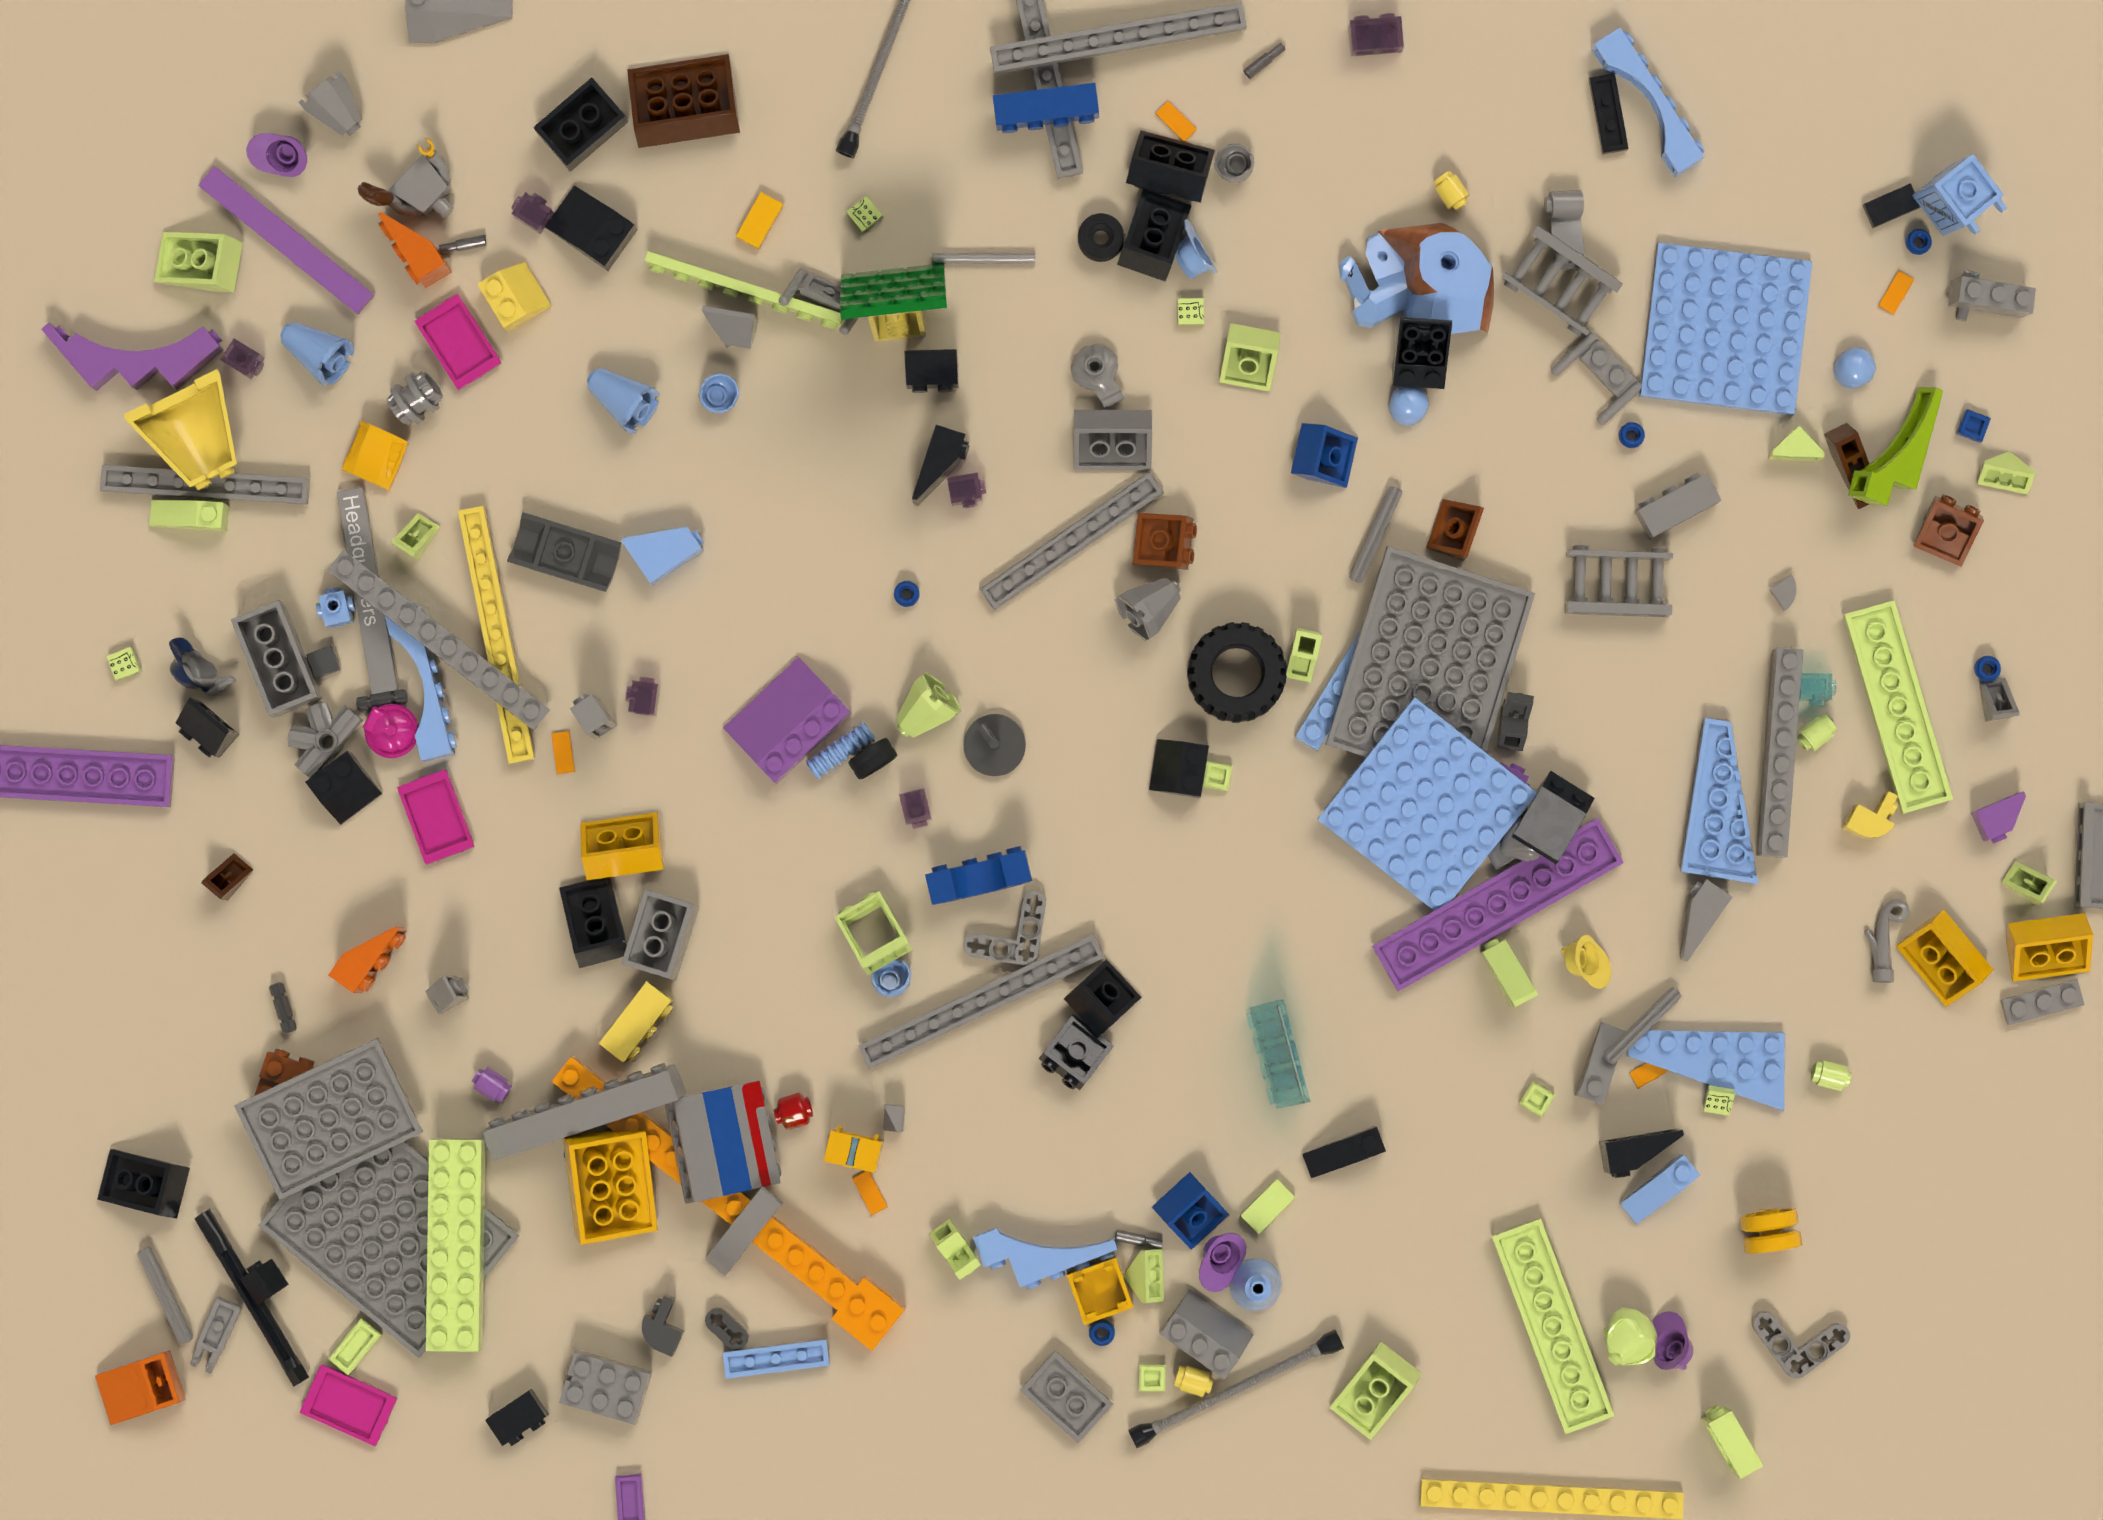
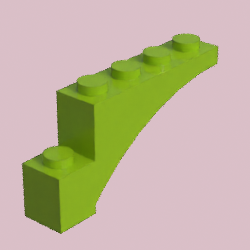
[1848,387,1943,506]

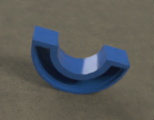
[925,846,1033,905]

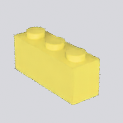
[599,981,674,1063]

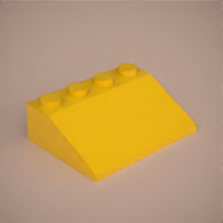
[563,1130,658,1245]

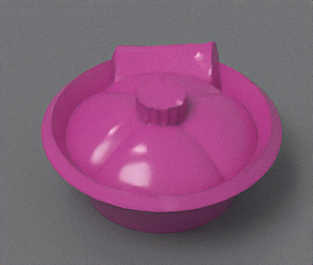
[362,704,419,758]

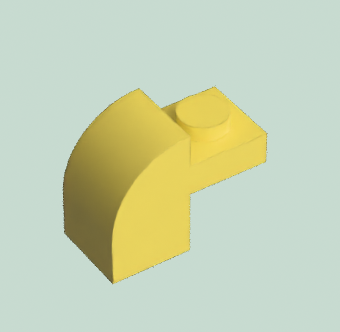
[1842,791,1898,838]

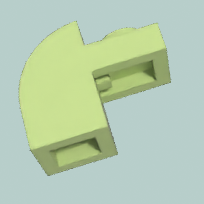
[1286,628,1322,683]
[929,1218,981,1280]

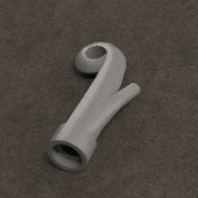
[1865,899,1910,983]

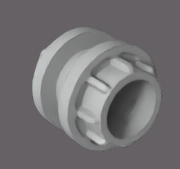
[387,371,443,425]

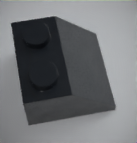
[904,349,959,393]
[175,697,240,758]
[1149,739,1209,798]
[305,751,383,825]
[1064,959,1142,1037]

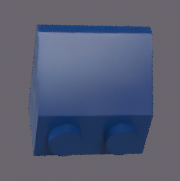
[1291,423,1358,488]
[1152,1172,1229,1250]

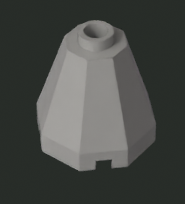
[298,70,362,136]
[1114,578,1181,641]

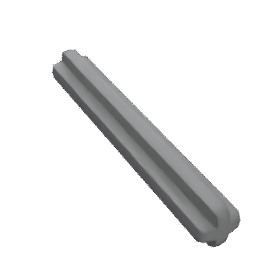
[1349,487,1403,583]
[1603,987,1681,1065]
[137,1247,193,1344]

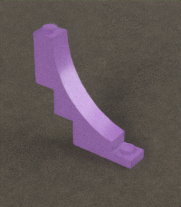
[41,323,224,391]

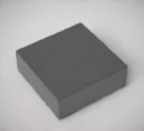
[306,645,341,679]

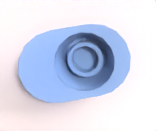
[1176,219,1217,279]

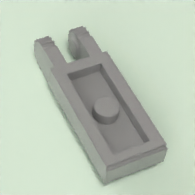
[190,1297,243,1374]

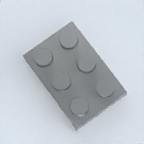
[1020,1351,1113,1443]

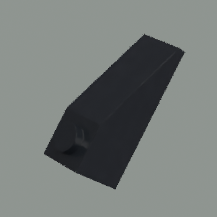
[1302,1126,1386,1178]

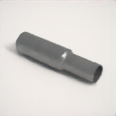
[1243,43,1286,79]
[439,235,487,254]
[1115,1229,1163,1249]

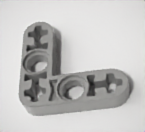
[963,891,1046,966]
[1752,1312,1850,1379]

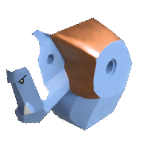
[1338,223,1494,334]

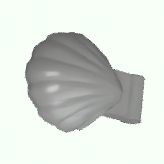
[1071,344,1125,409]
[1488,815,1540,870]

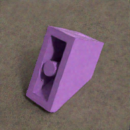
[1971,791,2026,844]

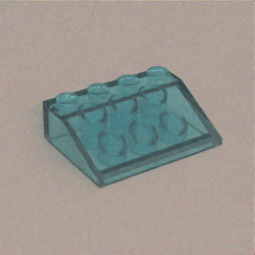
[1246,999,1311,1109]

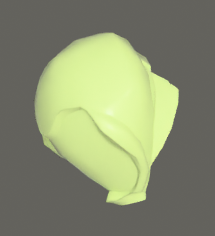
[1603,1307,1657,1366]

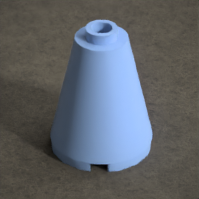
[280,322,354,386]
[587,368,660,434]
[1229,1259,1282,1311]

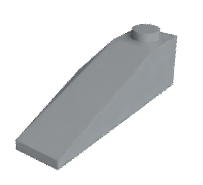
[405,0,513,43]

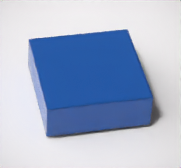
[1956,409,1991,443]

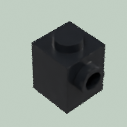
[241,1259,289,1305]

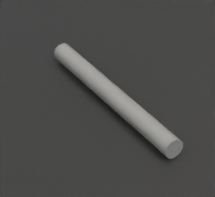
[932,253,1035,264]

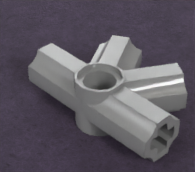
[288,702,363,778]

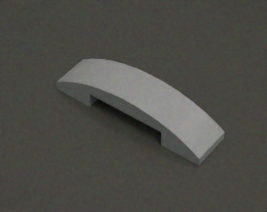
[705,1186,783,1276]

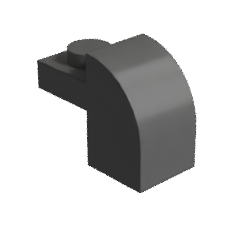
[1497,692,1534,751]
[642,1294,684,1357]

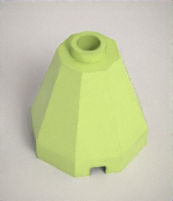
[896,672,962,738]

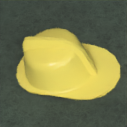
[1561,935,1611,989]

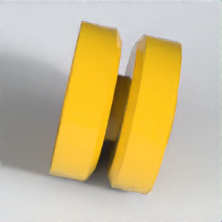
[1739,1208,1803,1254]

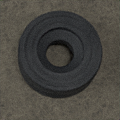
[1078,213,1124,262]
[848,738,898,780]

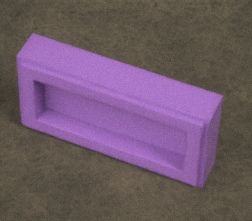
[615,1474,645,1520]

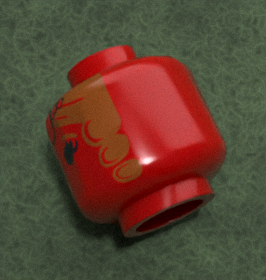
[773,1093,814,1130]

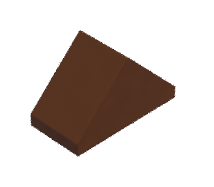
[201,853,253,901]

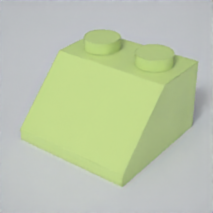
[1219,323,1281,392]

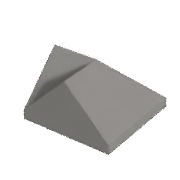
[702,306,758,349]

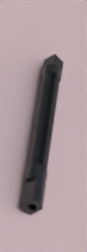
[194,1209,309,1387]

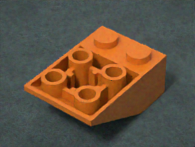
[378,212,452,288]
[328,926,407,993]
[95,1350,186,1425]

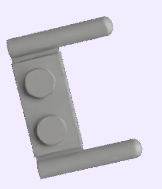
[779,269,858,335]
[1551,332,1642,425]

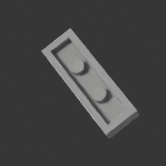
[2000,980,2085,1025]

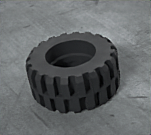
[1187,622,1287,723]

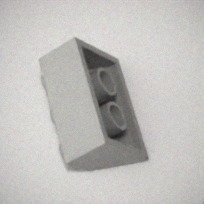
[1074,410,1152,470]
[621,889,700,980]
[1160,1289,1253,1380]

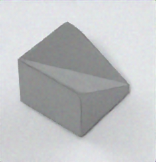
[883,1104,905,1132]

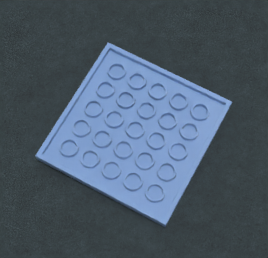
[1639,243,1812,415]
[1317,696,1537,914]

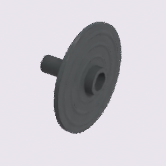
[963,714,1026,776]

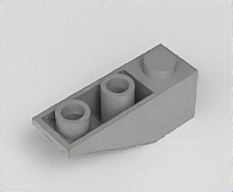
[425,975,469,1014]

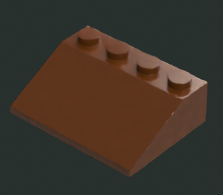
[627,54,740,148]

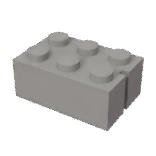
[559,1350,653,1425]

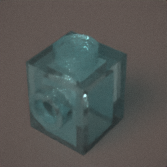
[1800,673,1836,706]

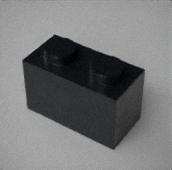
[485,1389,549,1446]

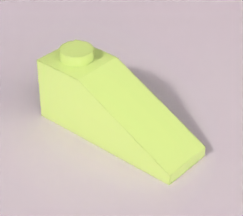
[149,500,229,532]

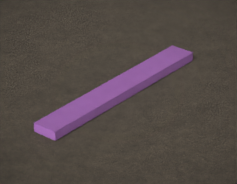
[198,166,374,315]

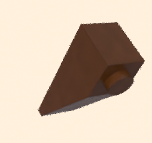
[1824,423,1869,509]

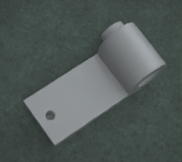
[1544,190,1584,270]

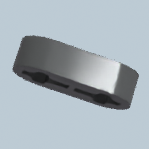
[705,1308,749,1350]

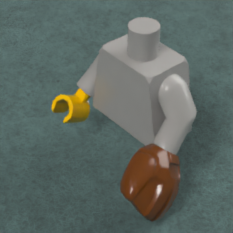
[357,137,454,218]

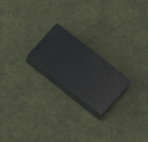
[1862,183,1920,228]

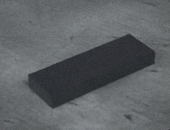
[1589,73,1629,155]

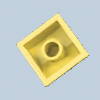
[477,262,551,333]

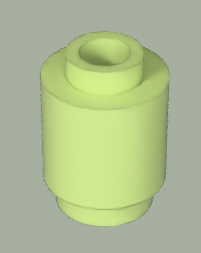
[1797,714,1837,752]
[1810,1060,1851,1091]

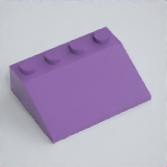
[723,657,852,784]

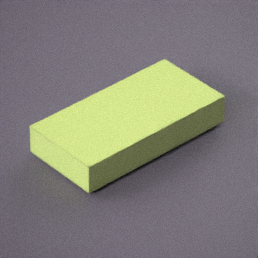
[1240,1179,1295,1234]
[328,1318,382,1375]

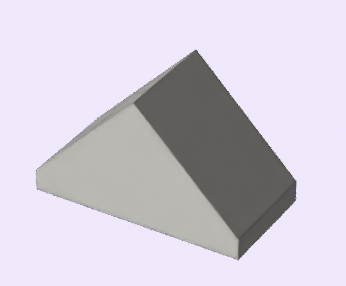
[1979,678,2019,722]

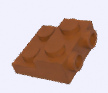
[1913,494,1984,567]
[1133,513,1197,570]
[254,1049,316,1096]

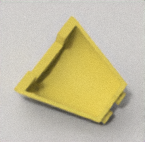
[123,369,237,491]

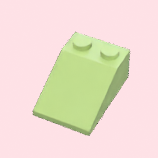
[154,232,243,292]
[1329,1341,1422,1440]

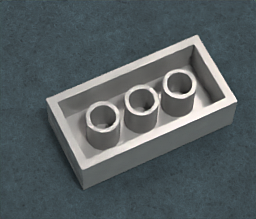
[231,600,322,718]

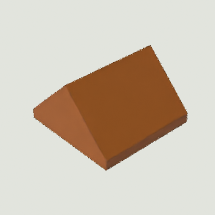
[1426,499,1484,561]

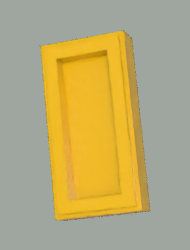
[736,192,784,250]

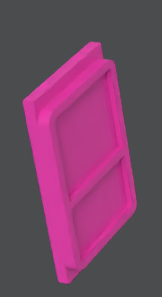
[414,293,502,391]
[397,769,475,865]
[299,1364,398,1447]

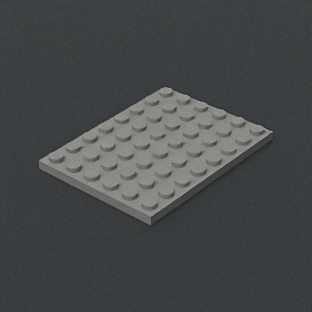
[1325,546,1535,757]
[258,1141,520,1358]

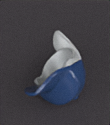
[169,637,236,696]

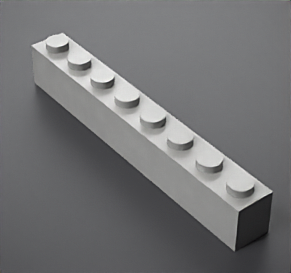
[1756,647,1803,858]
[481,1063,686,1161]

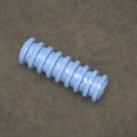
[806,722,875,779]

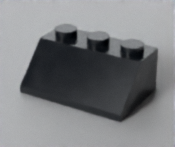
[1126,130,1215,203]

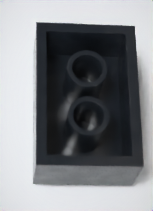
[533,77,628,172]

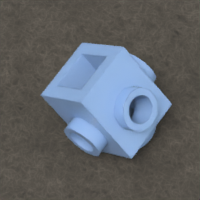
[316,587,356,629]

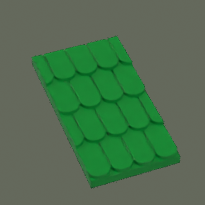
[840,264,947,341]

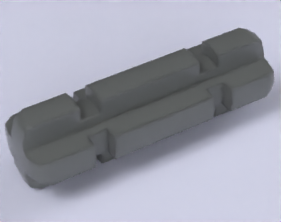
[356,689,408,711]
[269,982,297,1033]

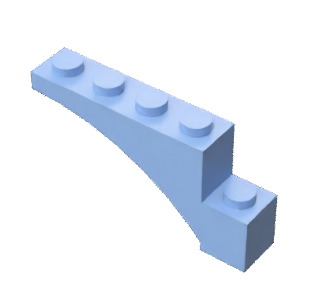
[973,1227,1118,1290]

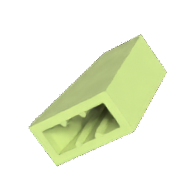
[1480,938,1538,1007]

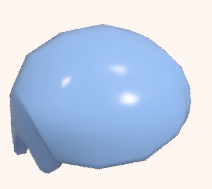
[1833,347,1876,389]
[699,373,739,414]
[1388,386,1429,426]
[871,960,911,998]

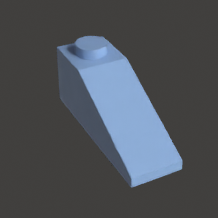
[1620,1154,1700,1224]

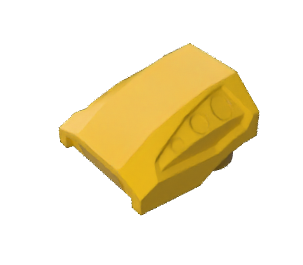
[342,421,409,491]

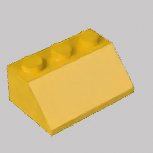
[580,812,664,880]
[1896,909,1994,1007]
[2006,913,2094,982]

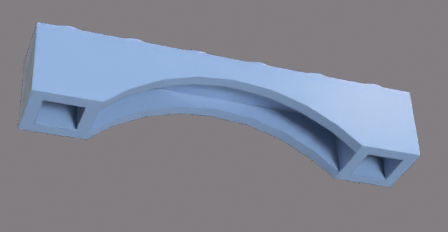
[1591,28,1704,178]
[385,602,457,762]

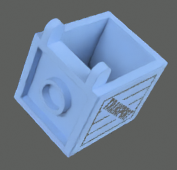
[1912,154,2007,236]

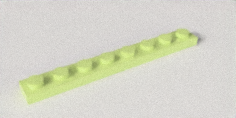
[645,251,845,330]

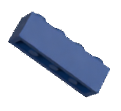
[993,83,1099,134]

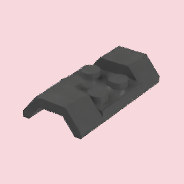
[507,512,622,592]

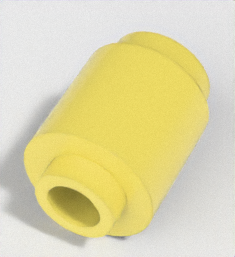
[1433,171,1470,211]
[1173,1365,1214,1397]

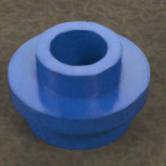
[1905,229,1932,255]
[1619,422,1645,448]
[894,581,920,607]
[1974,656,2001,682]
[1089,1319,1115,1346]

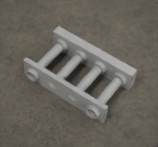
[1502,225,1623,336]
[1565,545,1673,617]

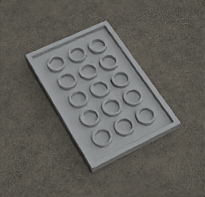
[234,1038,423,1200]

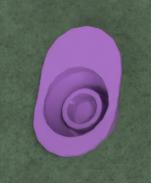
[246,133,307,177]
[1199,1233,1247,1292]
[1652,1311,1694,1370]

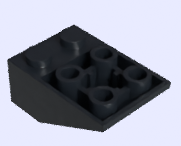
[1392,317,1452,389]

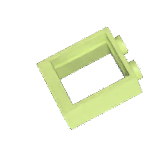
[834,891,913,975]
[1701,1405,1763,1479]

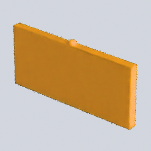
[1155,101,1197,142]
[1878,271,1914,315]
[551,731,575,774]
[1629,1063,1668,1088]
[852,1171,888,1216]

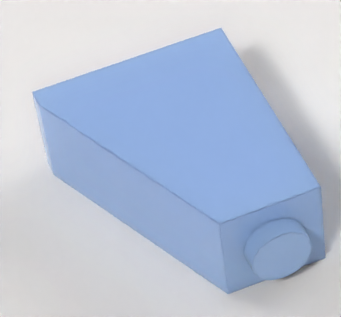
[621,527,704,586]

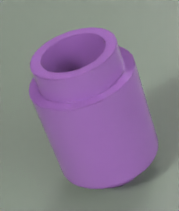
[472,1067,512,1103]

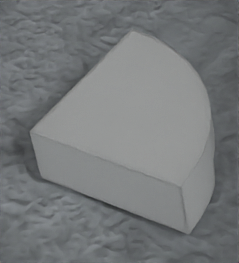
[1769,575,1796,611]

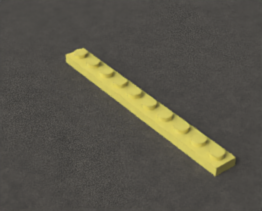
[458,506,535,764]
[1420,1479,1684,1519]

